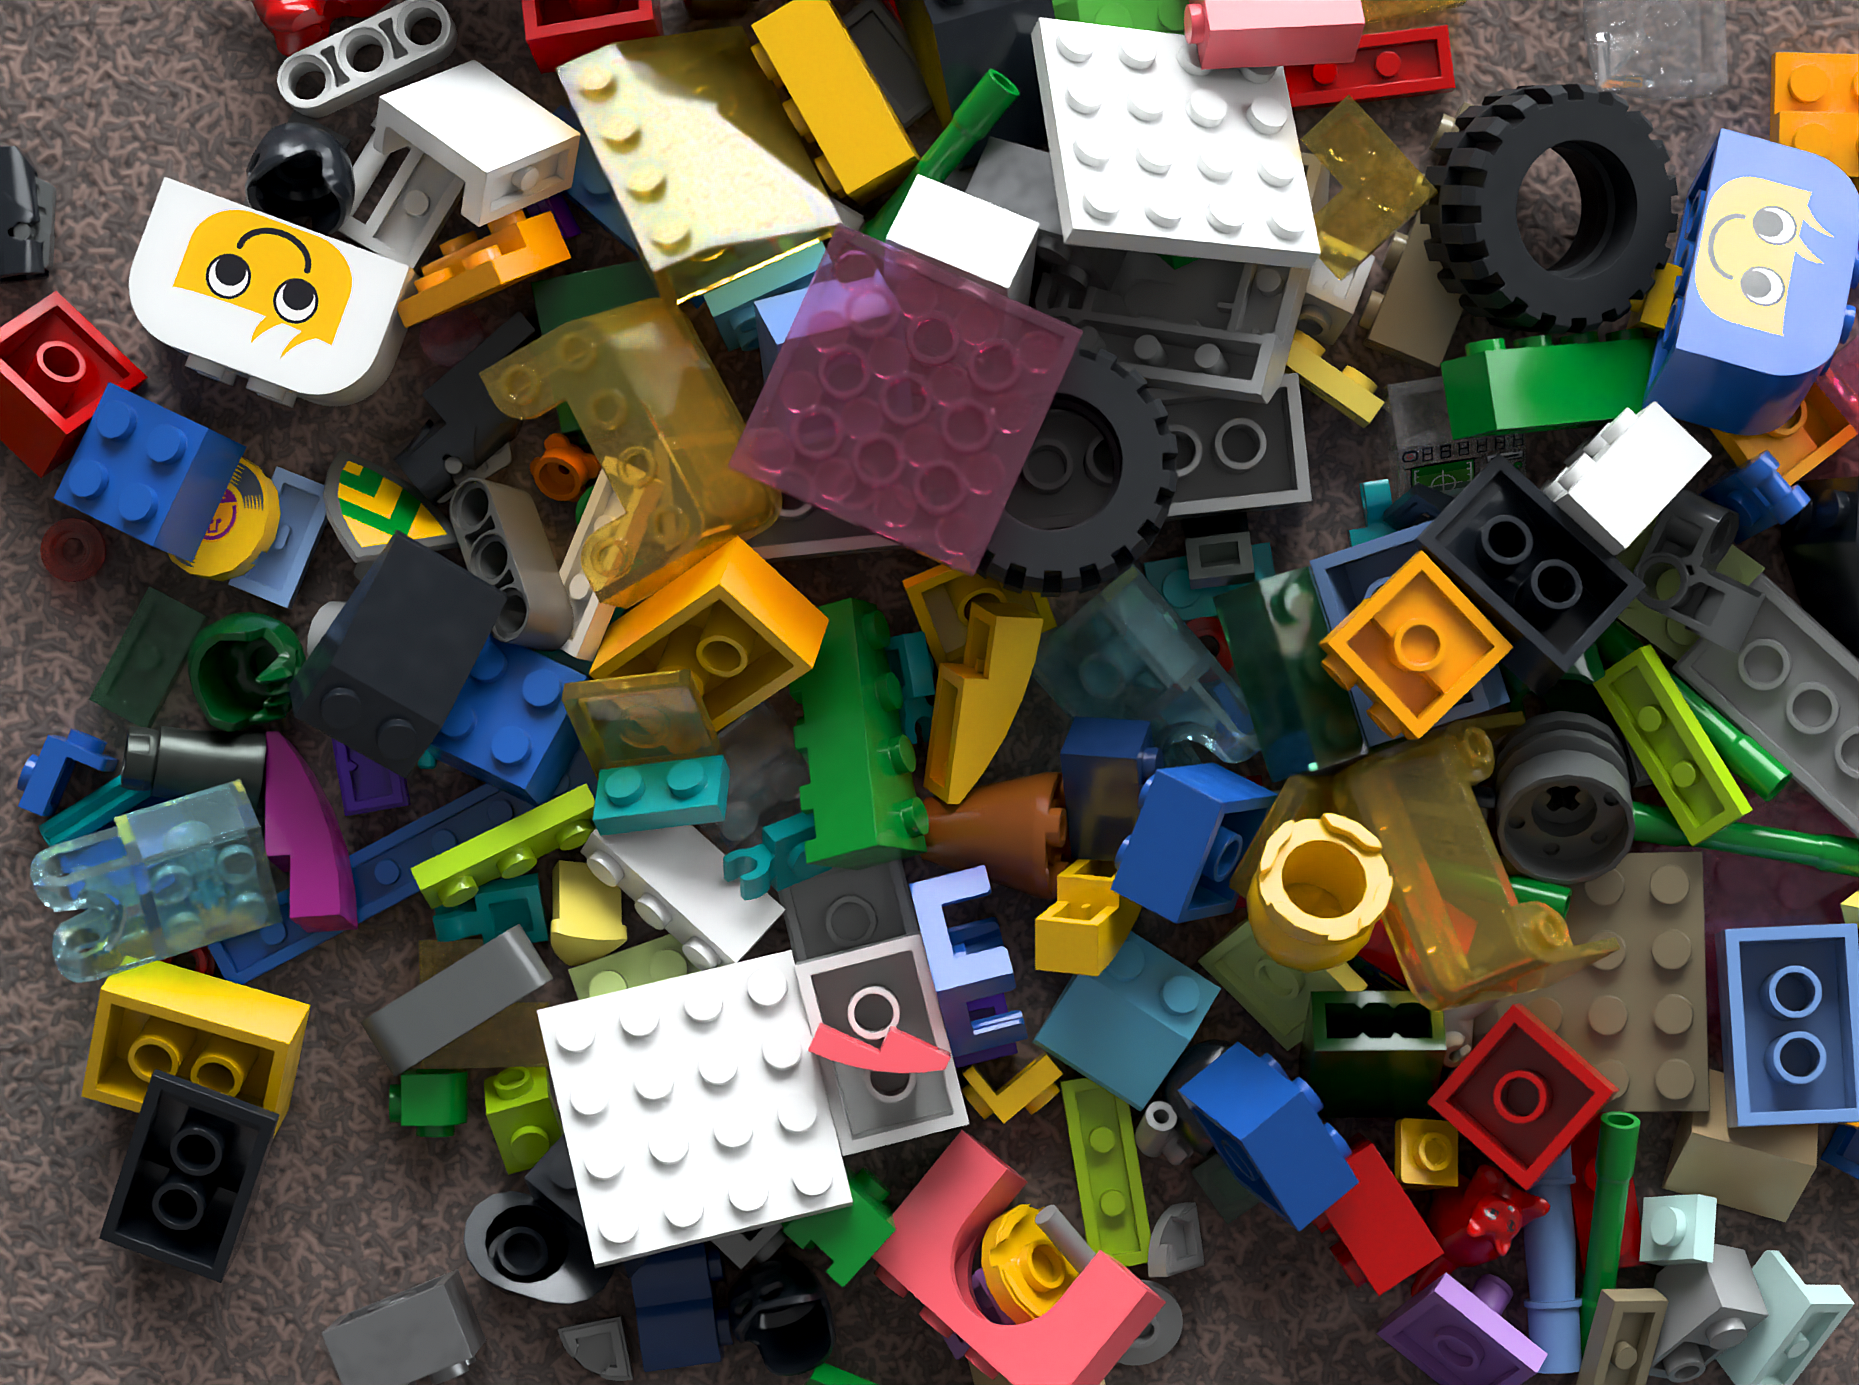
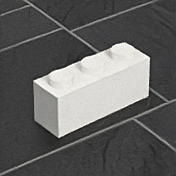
[580,825,785,971]

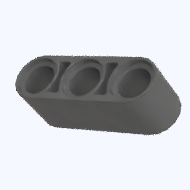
[449,478,574,652]
[360,924,553,1077]

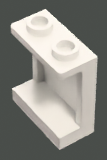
[373,60,581,227]

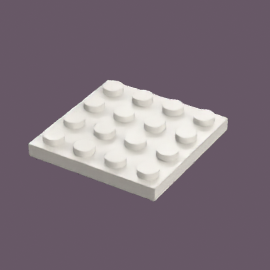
[1031,17,1321,269]
[537,950,853,1268]

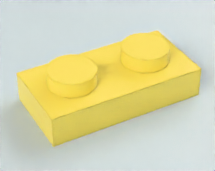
[1284,329,1385,428]

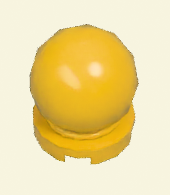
[1246,813,1393,974]

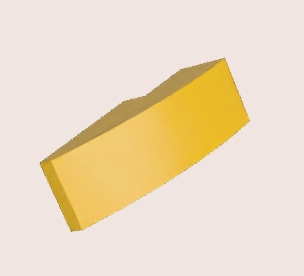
[923,601,1044,804]
[1035,859,1142,976]

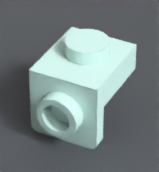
[1639,1194,1717,1267]

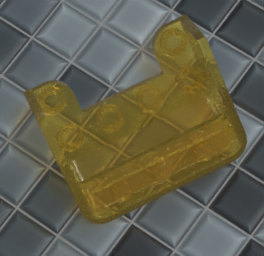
[479,298,782,609]

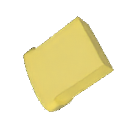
[550,860,627,966]

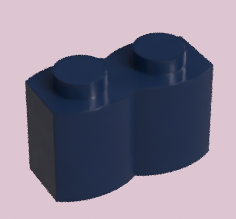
[631,1241,734,1372]

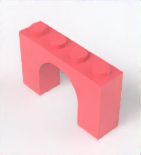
[1184,0,1365,70]
[872,1130,1166,1385]

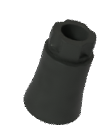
[120,726,266,819]

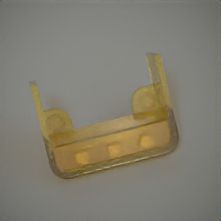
[1332,711,1620,1011]

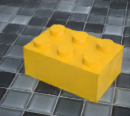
[750,0,921,206]
[589,535,829,755]
[81,951,311,1139]

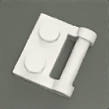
[337,115,465,272]

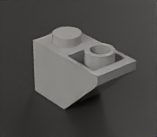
[1649,1244,1769,1383]

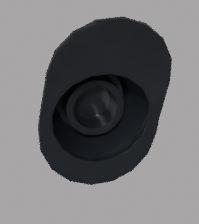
[463,1191,615,1305]

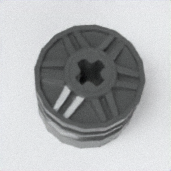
[1492,711,1636,885]

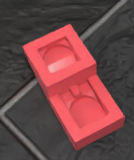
[808,1022,951,1073]

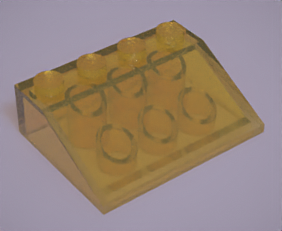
[555,25,844,309]

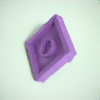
[1376,1273,1548,1385]

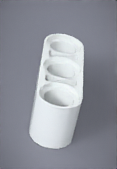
[277,0,458,118]

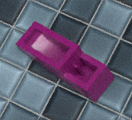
[265,731,358,933]

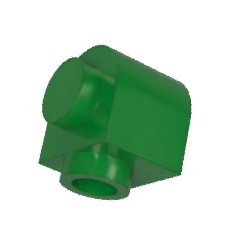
[389,1068,468,1137]

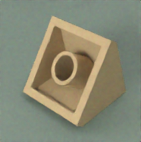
[1661,1069,1818,1222]

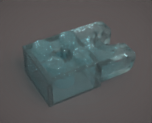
[1031,564,1269,768]
[30,779,283,983]

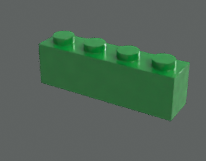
[1440,328,1656,440]

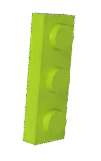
[1593,644,1753,846]
[410,783,596,909]
[1059,1076,1151,1267]

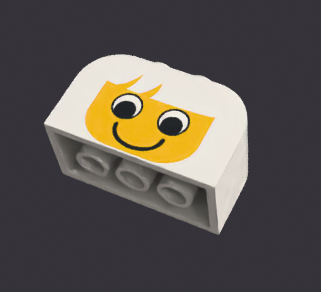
[129,177,421,408]

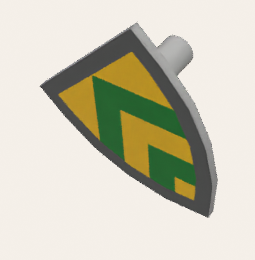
[323,449,460,581]

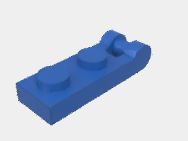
[1699,450,1811,545]

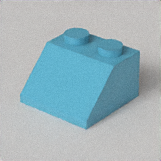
[1032,931,1221,1111]

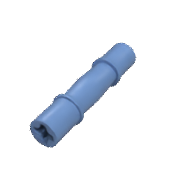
[1518,1146,1582,1374]

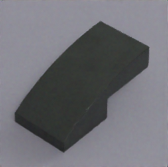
[1183,512,1256,589]

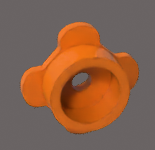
[530,433,601,502]

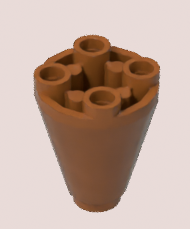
[920,772,1077,899]

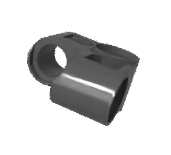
[1633,488,1766,653]

